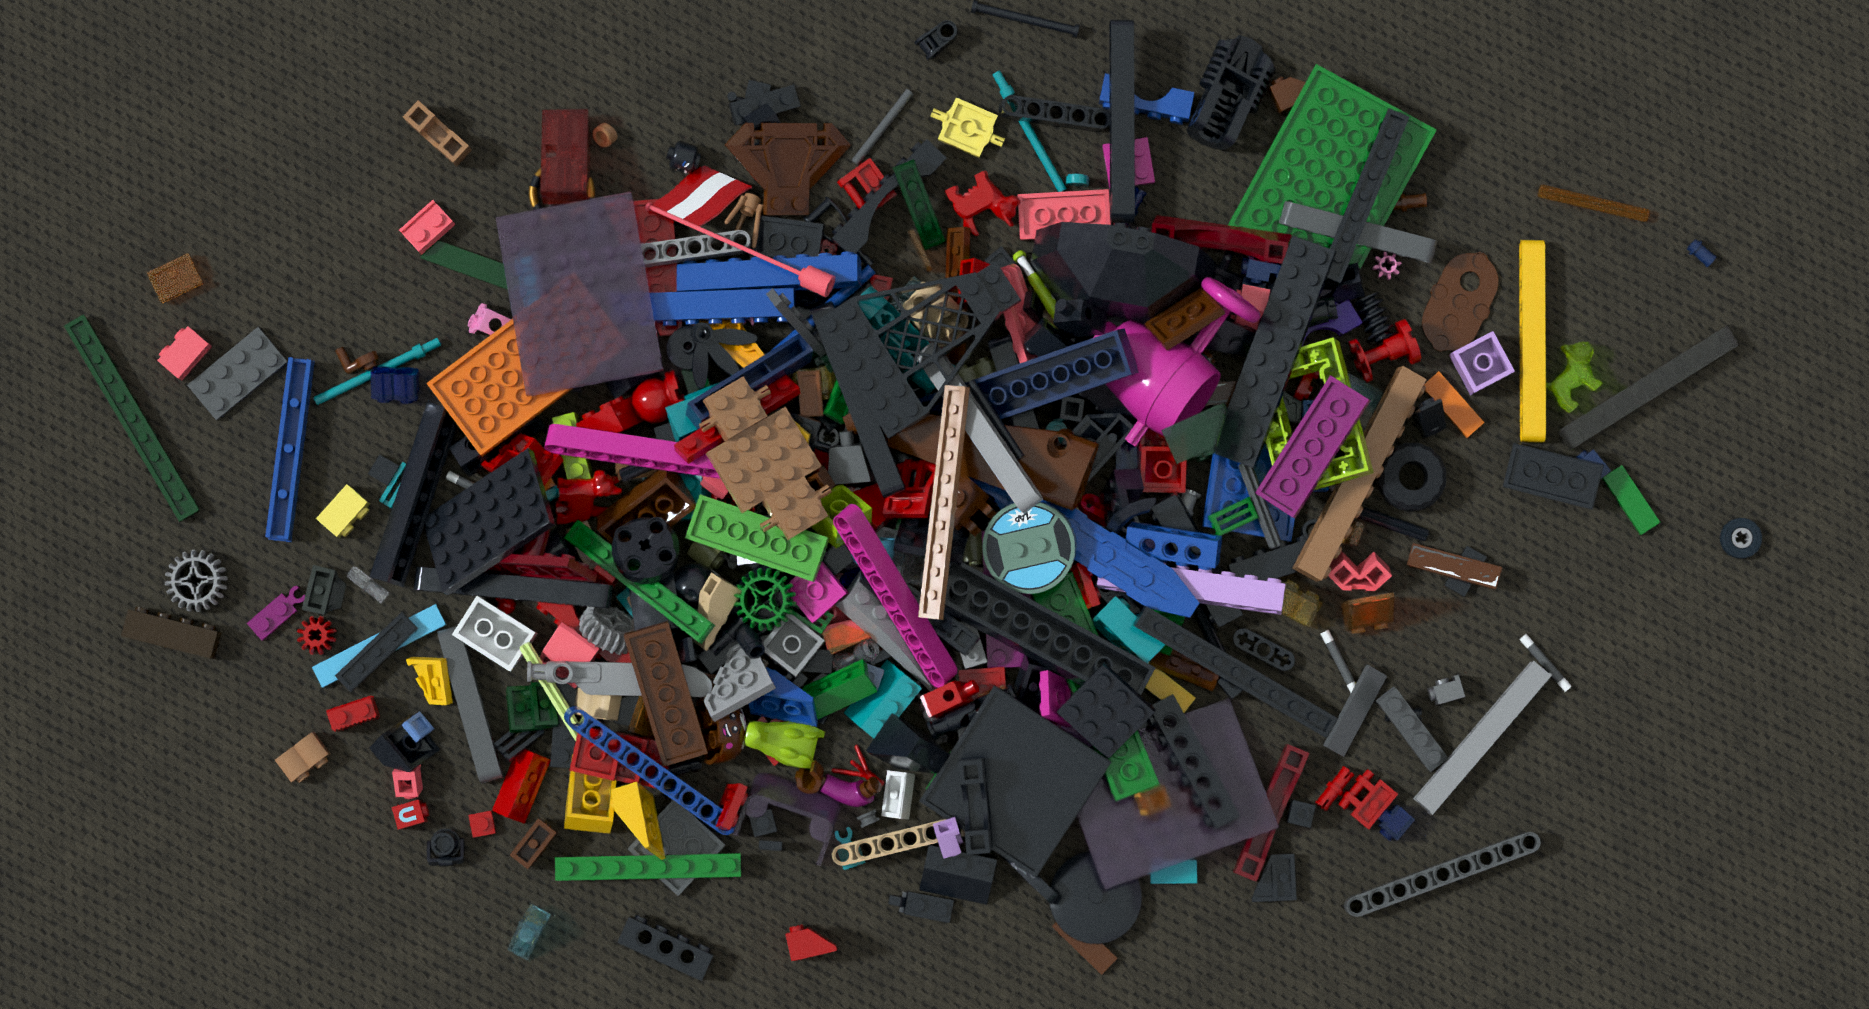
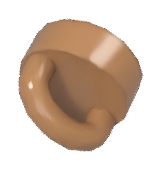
[593,123,618,147]

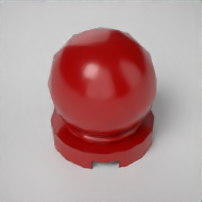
[632,370,685,424]

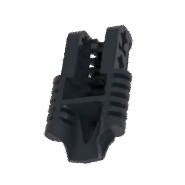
[1186,35,1276,150]

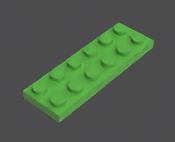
[685,494,830,582]

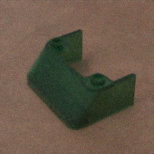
[1161,403,1228,464]

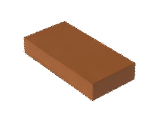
[797,370,823,417]

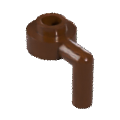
[335,347,380,374]

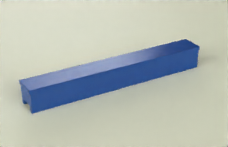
[265,357,315,542]

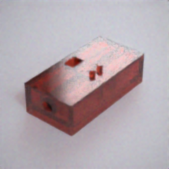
[540,109,590,204]

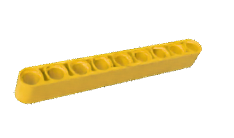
[1519,240,1546,442]

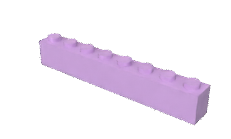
[1097,563,1285,615]

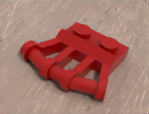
[882,459,936,518]

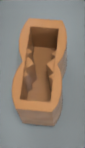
[275,732,331,783]

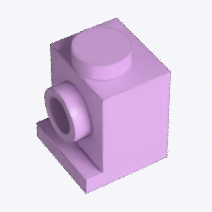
[933,817,963,858]

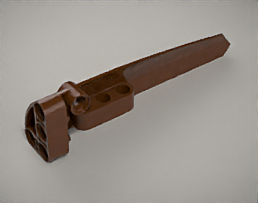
[843,413,1099,511]

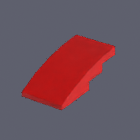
[569,727,669,788]

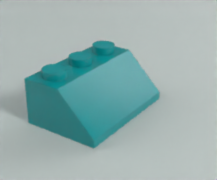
[1092,596,1165,663]
[844,659,923,738]

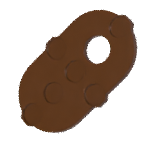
[1422,252,1498,352]

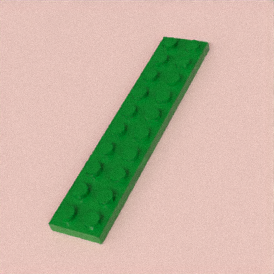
[1031,572,1159,802]

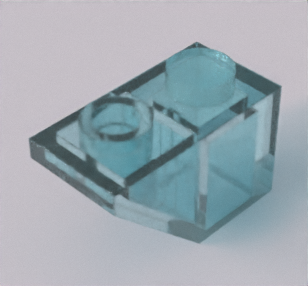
[507,904,551,961]

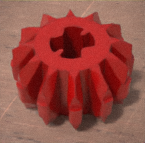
[297,616,336,655]

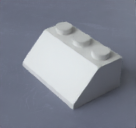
[452,596,538,672]

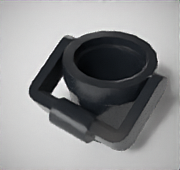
[427,828,465,867]

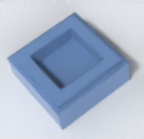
[402,711,434,743]

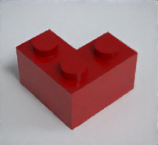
[576,396,643,433]

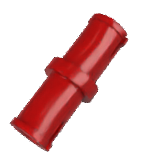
[1315,766,1354,811]

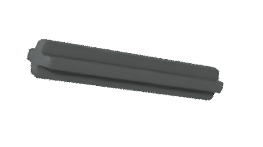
[1238,464,1282,549]

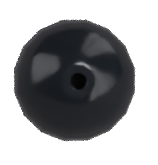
[674,562,714,610]

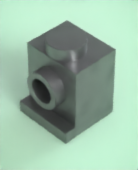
[1427,675,1465,705]

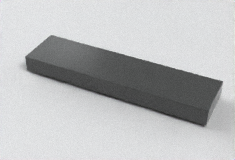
[1323,664,1387,757]

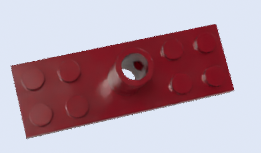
[484,529,597,582]

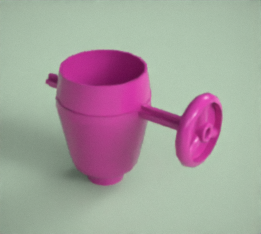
[1093,277,1261,447]

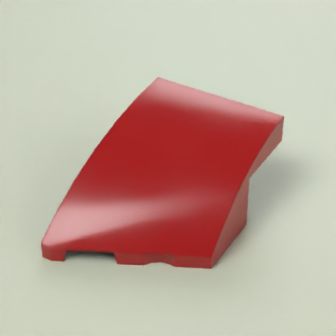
[481,433,564,486]

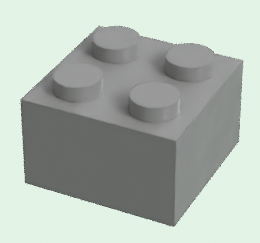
[763,614,825,679]

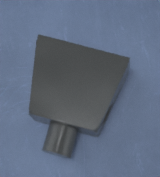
[828,430,875,485]

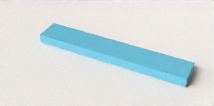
[312,604,447,688]

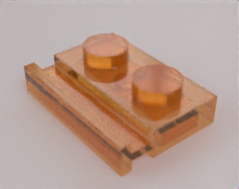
[147,253,204,304]

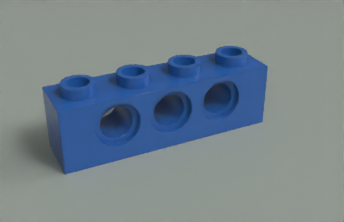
[1126,522,1222,570]

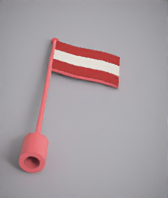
[645,166,836,297]

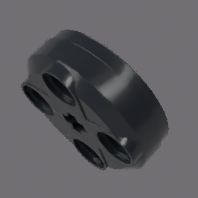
[612,517,680,584]

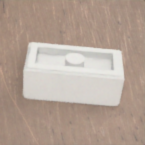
[881,770,915,820]

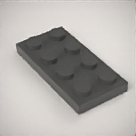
[187,327,288,421]

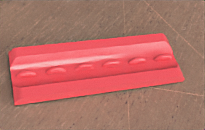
[1001,264,1038,363]

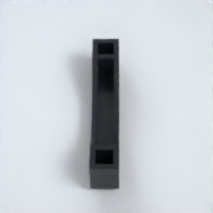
[831,139,946,254]

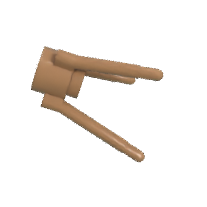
[725,193,763,248]

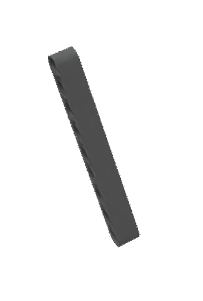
[1344,832,1541,917]

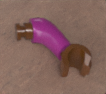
[795,760,882,807]

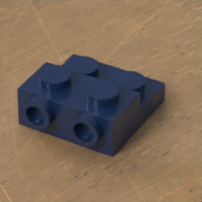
[1241,255,1282,283]

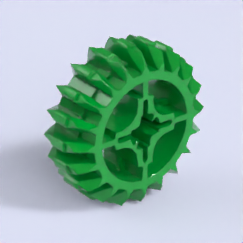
[734,568,797,631]

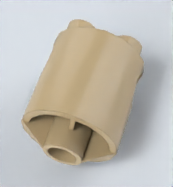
[902,282,969,347]

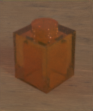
[1134,784,1172,816]

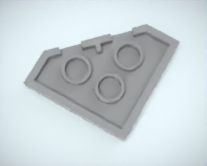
[704,643,776,722]

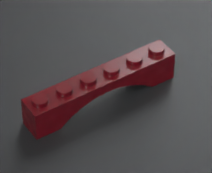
[1151,215,1292,264]
[1233,744,1309,882]

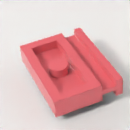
[399,200,455,255]

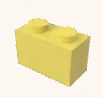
[316,484,370,538]

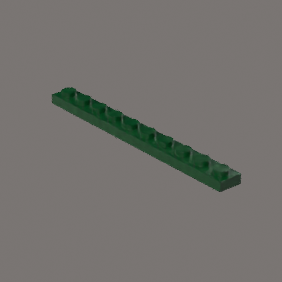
[64,314,201,522]

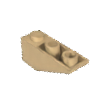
[694,572,742,651]

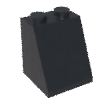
[866,713,950,774]

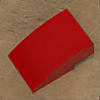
[1137,428,1187,493]

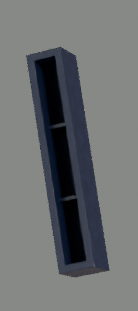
[686,334,813,430]

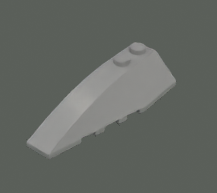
[835,571,937,691]

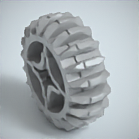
[165,550,228,612]
[579,607,635,655]

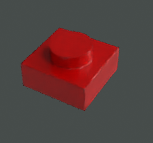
[468,811,496,838]

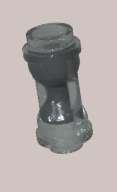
[832,639,879,671]

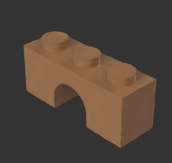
[403,101,472,167]

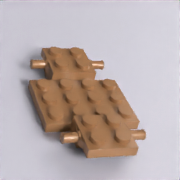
[699,376,832,540]

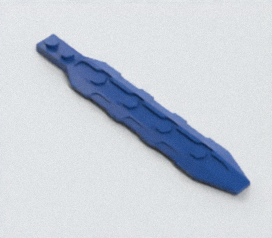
[967,476,1200,618]

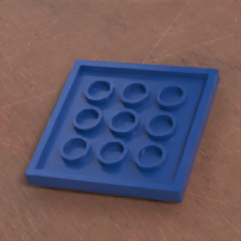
[1202,436,1295,542]

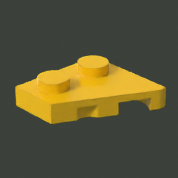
[406,657,453,705]

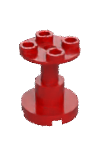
[1348,319,1421,383]

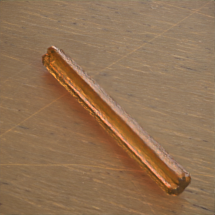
[1538,185,1650,222]

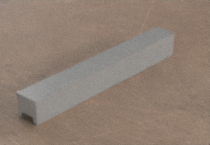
[1413,661,1552,815]

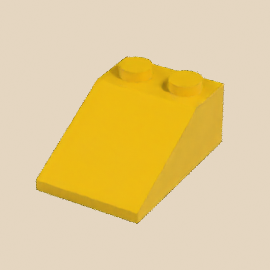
[564,754,616,834]
[610,782,665,860]

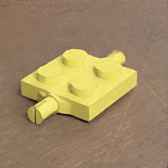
[930,98,1005,158]

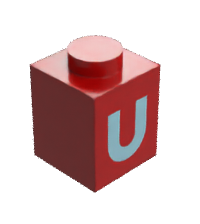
[392,799,429,830]

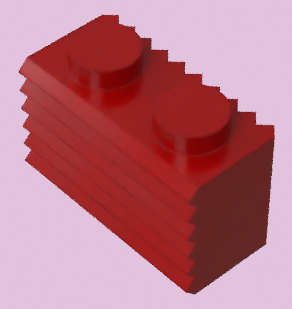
[326,696,380,732]

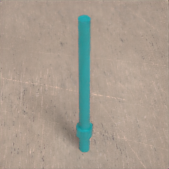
[992,70,1067,192]
[313,337,442,405]

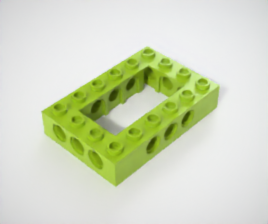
[1266,337,1374,491]

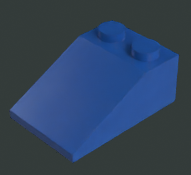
[748,667,818,727]

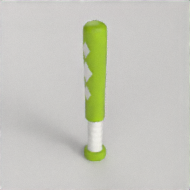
[1013,250,1057,320]

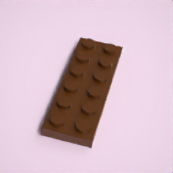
[623,621,708,767]

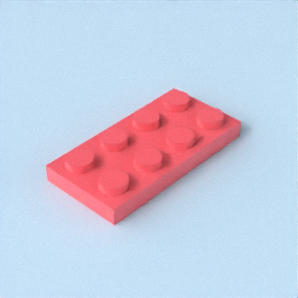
[1017,189,1111,241]

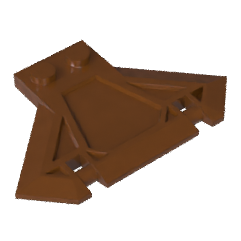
[725,123,851,215]

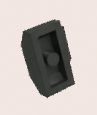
[302,565,347,615]

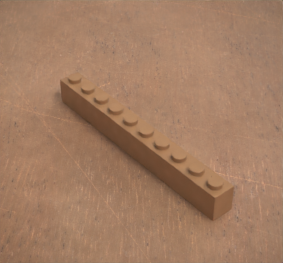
[1292,366,1426,582]

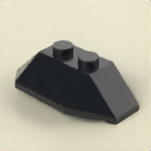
[1061,413,1134,483]

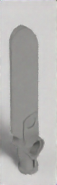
[527,660,712,697]

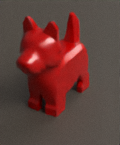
[945,171,1021,236]
[555,470,622,524]

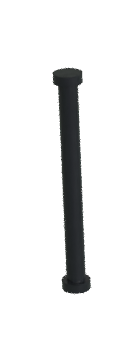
[971,0,1080,38]

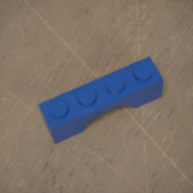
[1099,73,1194,125]

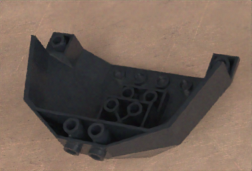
[1030,222,1217,326]

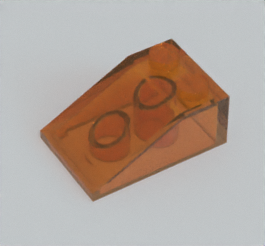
[1340,592,1394,634]

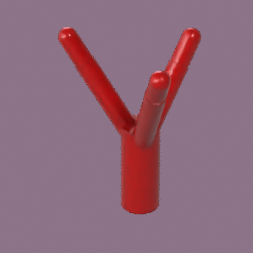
[832,745,884,786]

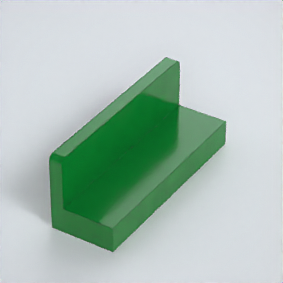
[802,659,877,719]

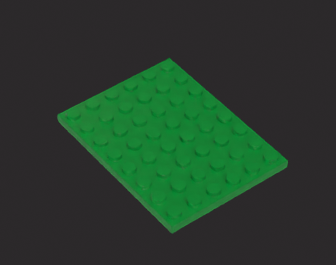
[1228,64,1436,269]

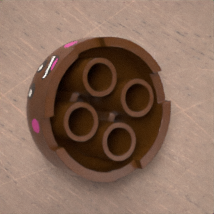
[696,696,747,765]

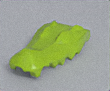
[744,721,825,768]

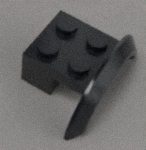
[1100,469,1156,539]

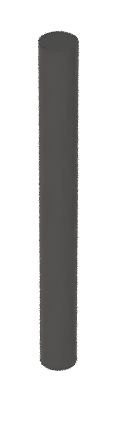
[851,89,914,166]

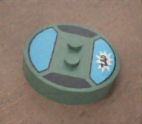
[982,501,1077,594]

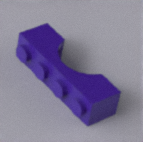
[1301,300,1362,347]

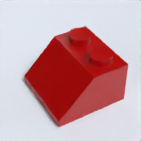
[785,924,838,961]

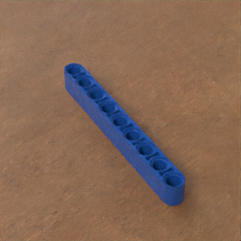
[564,706,736,835]

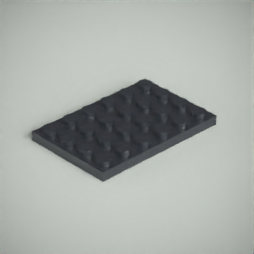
[424,448,555,595]

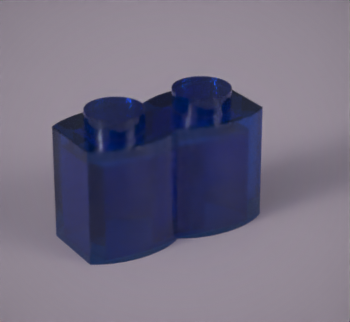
[370,366,420,404]

